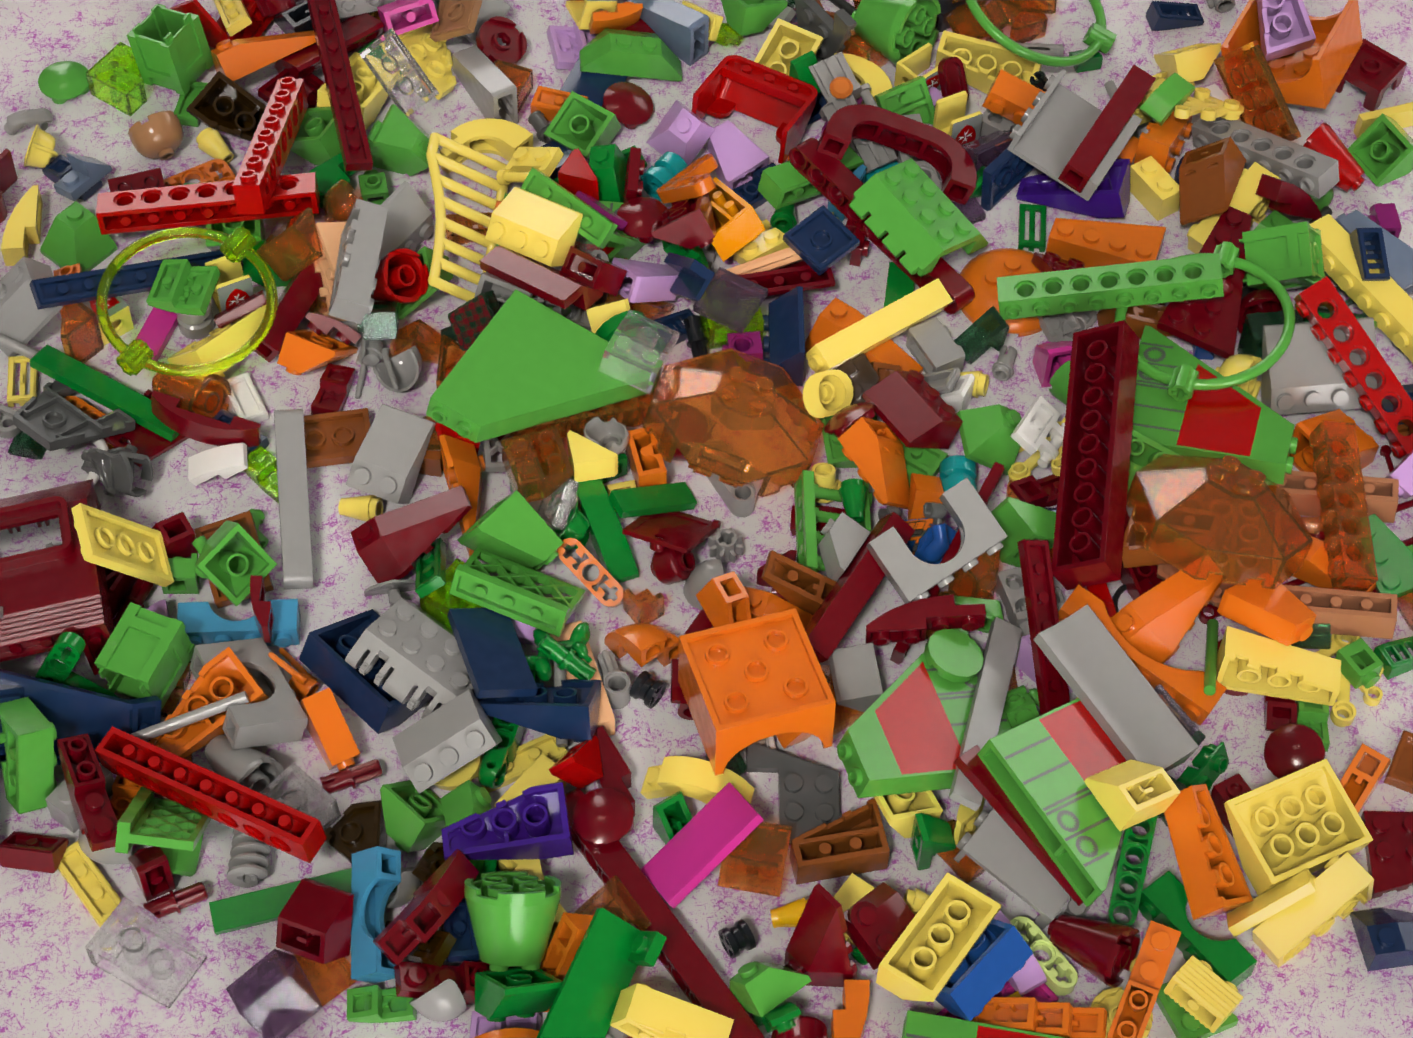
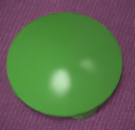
[38,61,91,104]

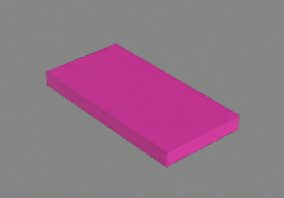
[640,782,764,908]

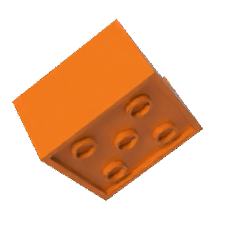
[1221,0,1363,109]
[678,608,836,776]

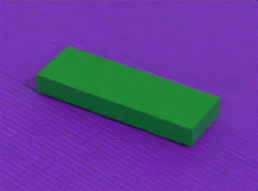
[609,482,697,519]
[415,537,446,599]

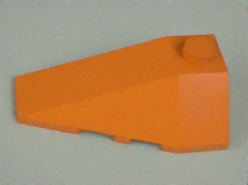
[211,30,316,81]
[148,647,269,758]

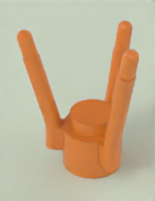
[268,648,320,702]

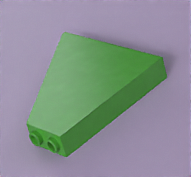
[426,289,661,443]

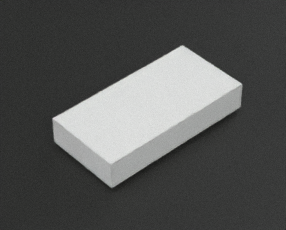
[221,372,269,423]

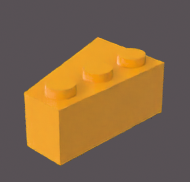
[709,177,766,262]

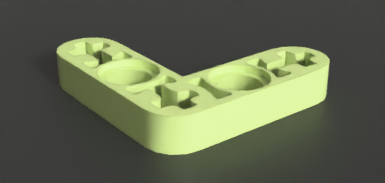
[1010,916,1078,996]

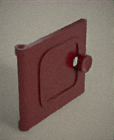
[103,389,188,467]
[622,511,721,554]

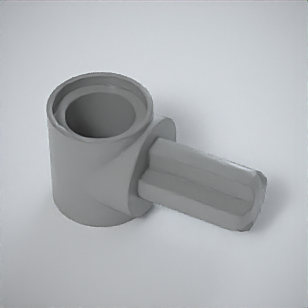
[596,650,631,709]

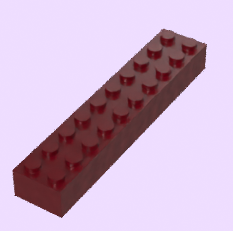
[1052,320,1140,590]

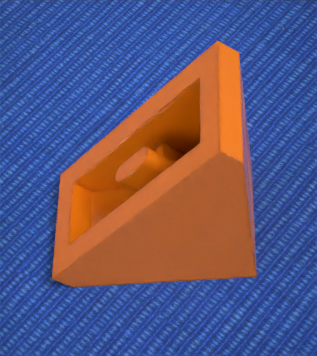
[907,473,944,520]

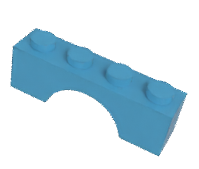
[177,599,300,647]
[351,846,401,984]

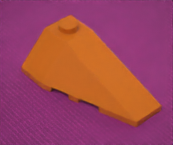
[805,297,923,373]
[439,435,485,557]
[1110,553,1226,664]

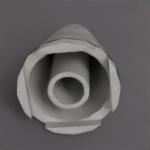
[205,735,285,799]

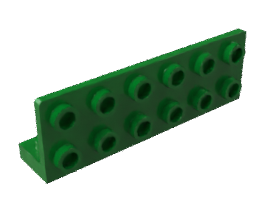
[537,908,667,1038]

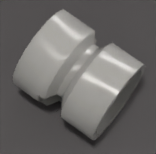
[176,300,215,340]

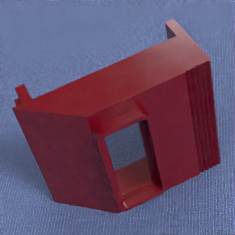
[0,479,114,675]

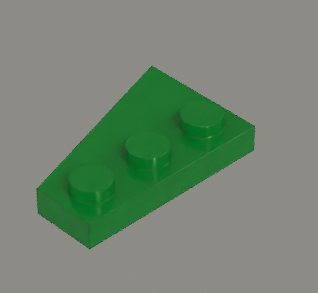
[1347,514,1413,598]

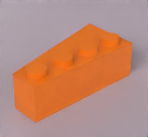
[1046,218,1166,268]
[1164,784,1253,920]

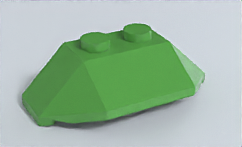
[579,28,683,82]

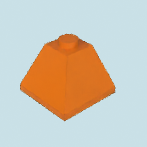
[277,329,358,376]

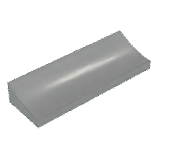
[1033,604,1199,772]

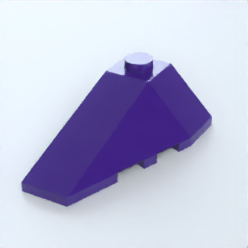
[1016,159,1131,218]
[441,782,574,860]

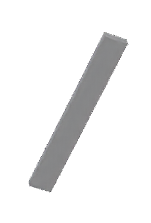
[948,617,1022,811]

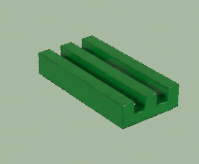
[1018,204,1046,252]

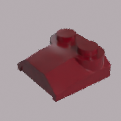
[843,882,915,970]

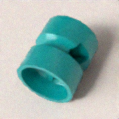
[641,151,688,201]
[939,455,977,492]

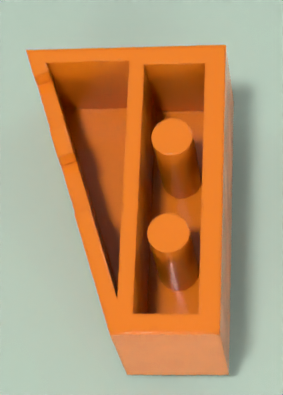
[1134,111,1193,173]

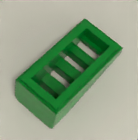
[1374,636,1413,680]

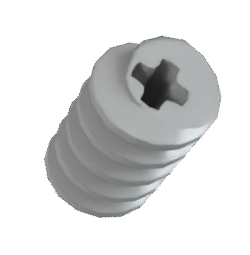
[226,829,271,888]

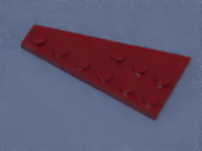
[1157,206,1252,359]
[1361,811,1413,899]

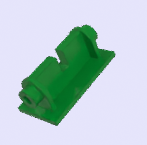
[1176,742,1229,791]

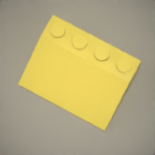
[1224,759,1373,896]

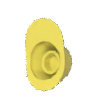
[24,124,58,168]
[803,370,853,418]

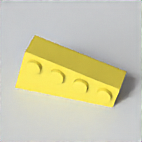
[935,30,1042,94]
[1187,162,1281,254]
[1216,626,1341,706]
[1252,852,1374,968]

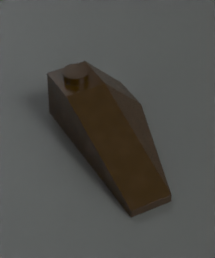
[186,71,266,141]

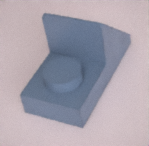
[54,153,112,201]

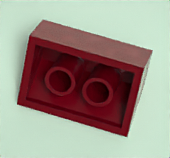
[862,370,963,449]

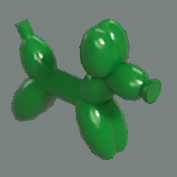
[526,622,592,681]

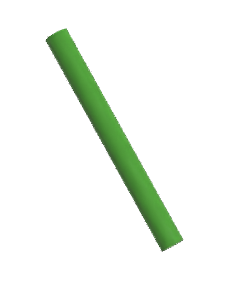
[1204,619,1219,695]

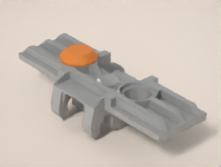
[809,51,898,174]

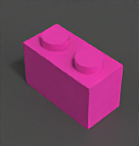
[377,0,439,37]

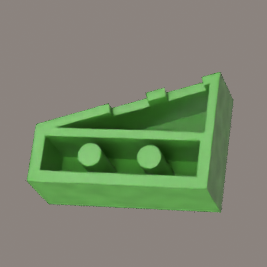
[0,697,57,814]

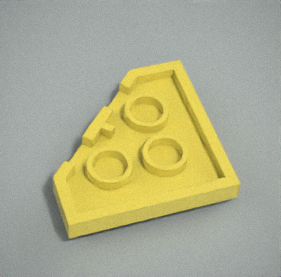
[381,23,457,100]

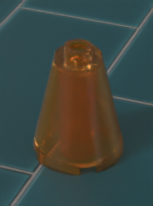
[152,369,231,418]

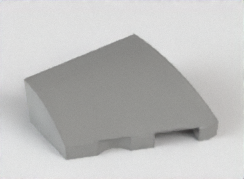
[1038,310,1097,342]

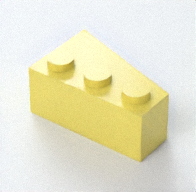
[610,983,734,1038]

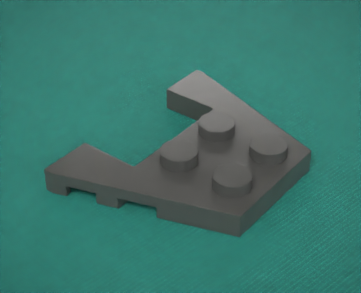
[794,0,857,60]
[13,380,135,451]
[746,743,840,859]

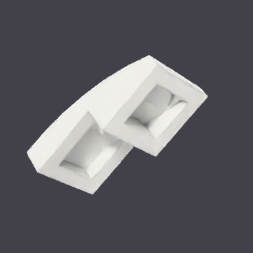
[188,442,248,486]

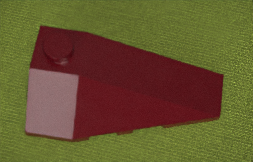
[651,192,716,249]
[351,485,472,583]
[784,883,858,987]

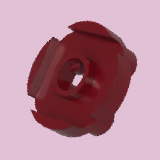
[476,16,527,67]

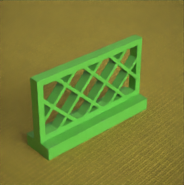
[520,167,637,249]
[449,548,586,637]
[115,787,212,854]

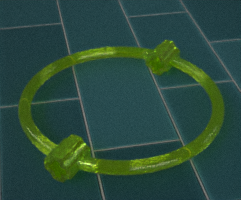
[96,227,278,376]

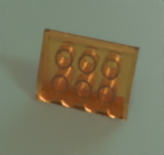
[1213,40,1301,141]

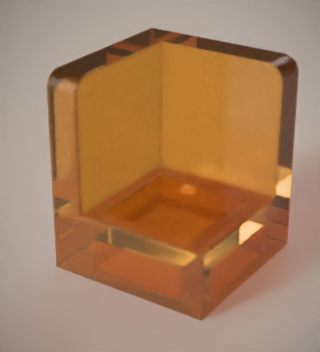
[623,588,665,624]

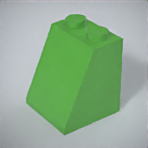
[457,490,564,571]

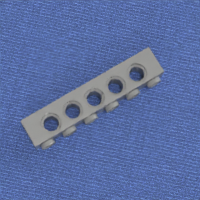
[1191,117,1340,199]

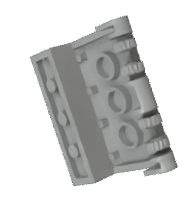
[345,598,475,718]

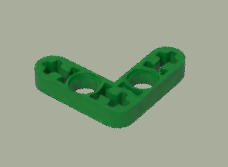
[35,631,119,698]

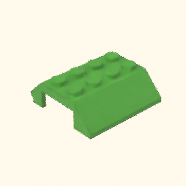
[849,158,988,277]

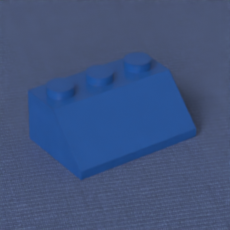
[935,919,1034,1021]

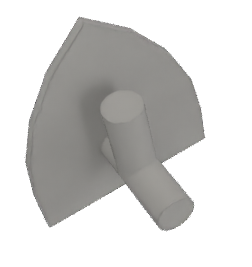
[364,580,415,607]

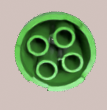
[851,0,941,65]
[464,871,562,972]

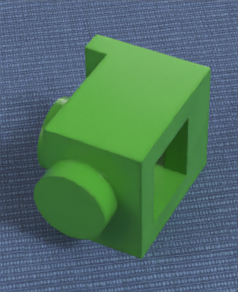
[358,169,389,205]
[162,553,200,594]
[1335,638,1384,689]
[1003,685,1039,728]

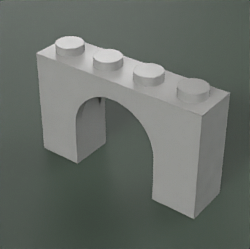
[866,478,1007,604]
[190,638,308,750]

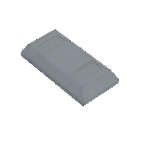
[922,368,960,394]

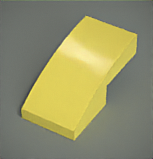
[953,797,985,845]

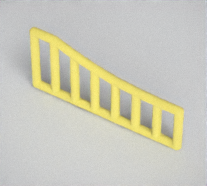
[426,132,509,303]

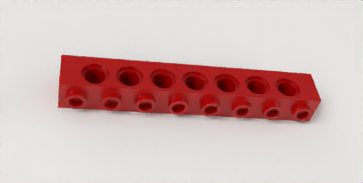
[232,77,308,214]
[96,172,319,235]
[1294,276,1413,459]
[94,726,327,863]

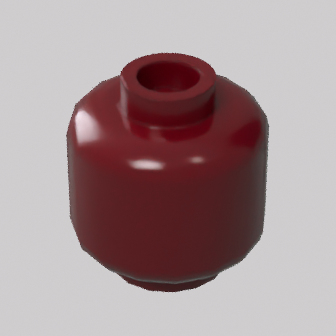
[650,548,695,585]

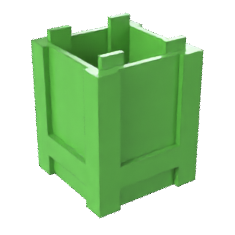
[127,3,214,96]
[1239,221,1326,290]
[94,602,195,710]

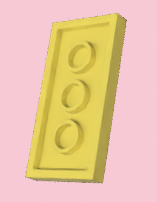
[71,503,174,587]

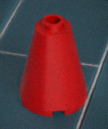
[1303,122,1365,192]
[371,248,429,304]

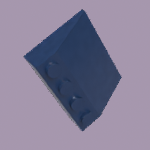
[299,609,434,734]

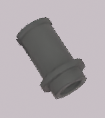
[528,111,552,143]

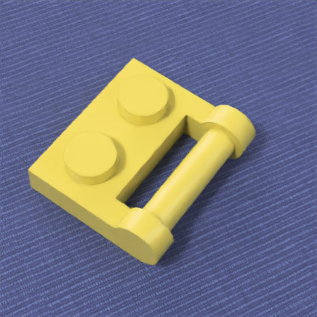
[496,147,564,185]

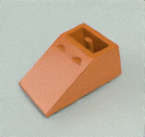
[838,417,910,509]

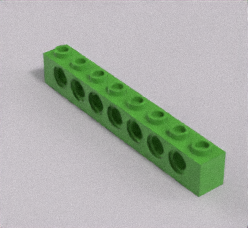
[997,253,1224,320]

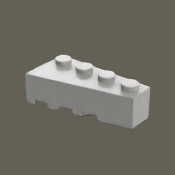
[328,198,389,324]

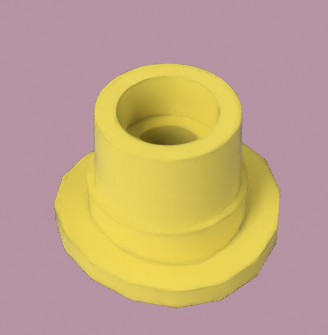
[811,462,841,503]

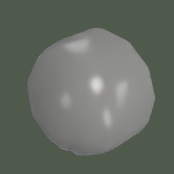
[583,416,630,454]

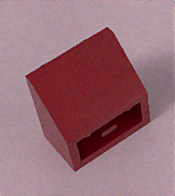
[276,878,354,964]

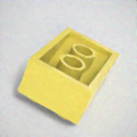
[317,51,401,130]

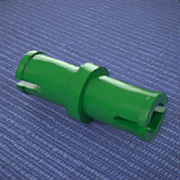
[536,633,596,680]

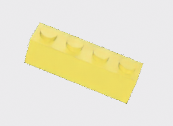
[876,872,1002,1002]

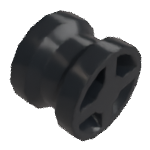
[630,671,666,709]
[718,919,756,959]

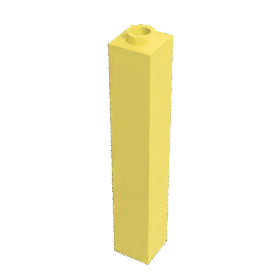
[805,278,953,373]

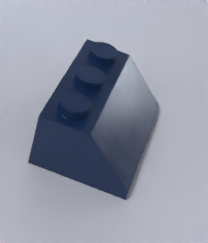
[762,286,805,386]

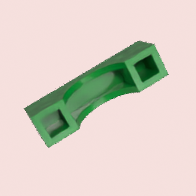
[1139,871,1257,987]

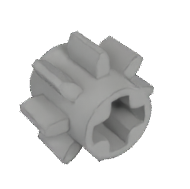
[708,528,743,563]

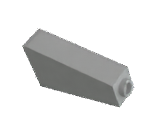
[452,45,518,124]

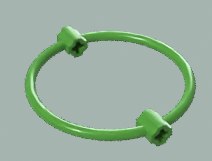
[965,0,1117,67]
[1114,241,1295,402]

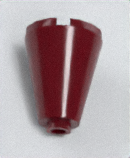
[1047,914,1140,988]

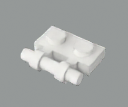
[1010,396,1065,468]

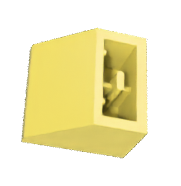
[1084,759,1181,831]

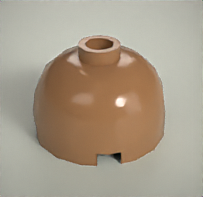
[128,111,183,161]

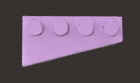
[1257,0,1316,63]

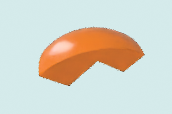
[604,623,679,667]

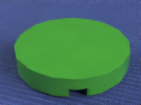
[924,629,984,683]

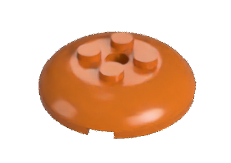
[960,248,1042,337]

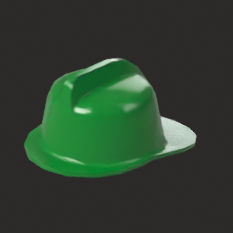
[553,492,590,550]

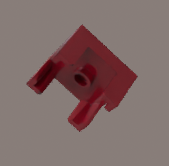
[1336,39,1407,111]

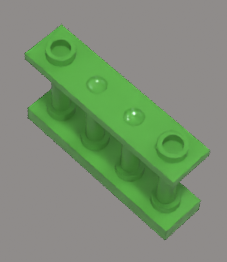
[794,470,872,573]

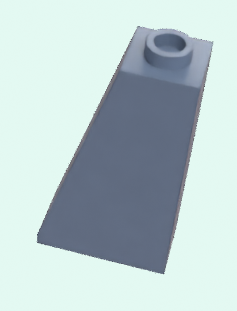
[626,0,709,66]
[1335,210,1413,295]

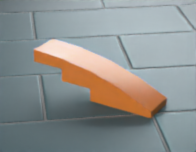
[971,997,1107,1038]

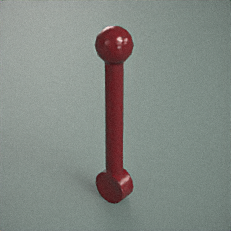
[1380,445,1394,473]

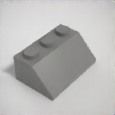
[379,181,434,260]
[0,256,63,357]
[392,689,503,794]

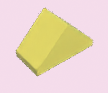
[586,298,631,334]
[567,430,618,483]

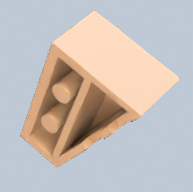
[309,221,347,321]

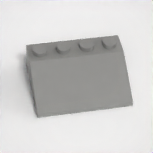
[1261,317,1378,415]

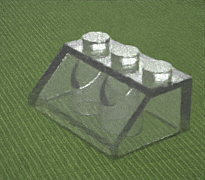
[359,28,439,117]

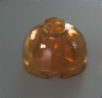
[323,179,363,222]

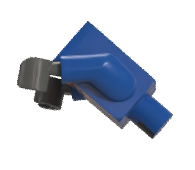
[878,502,956,564]

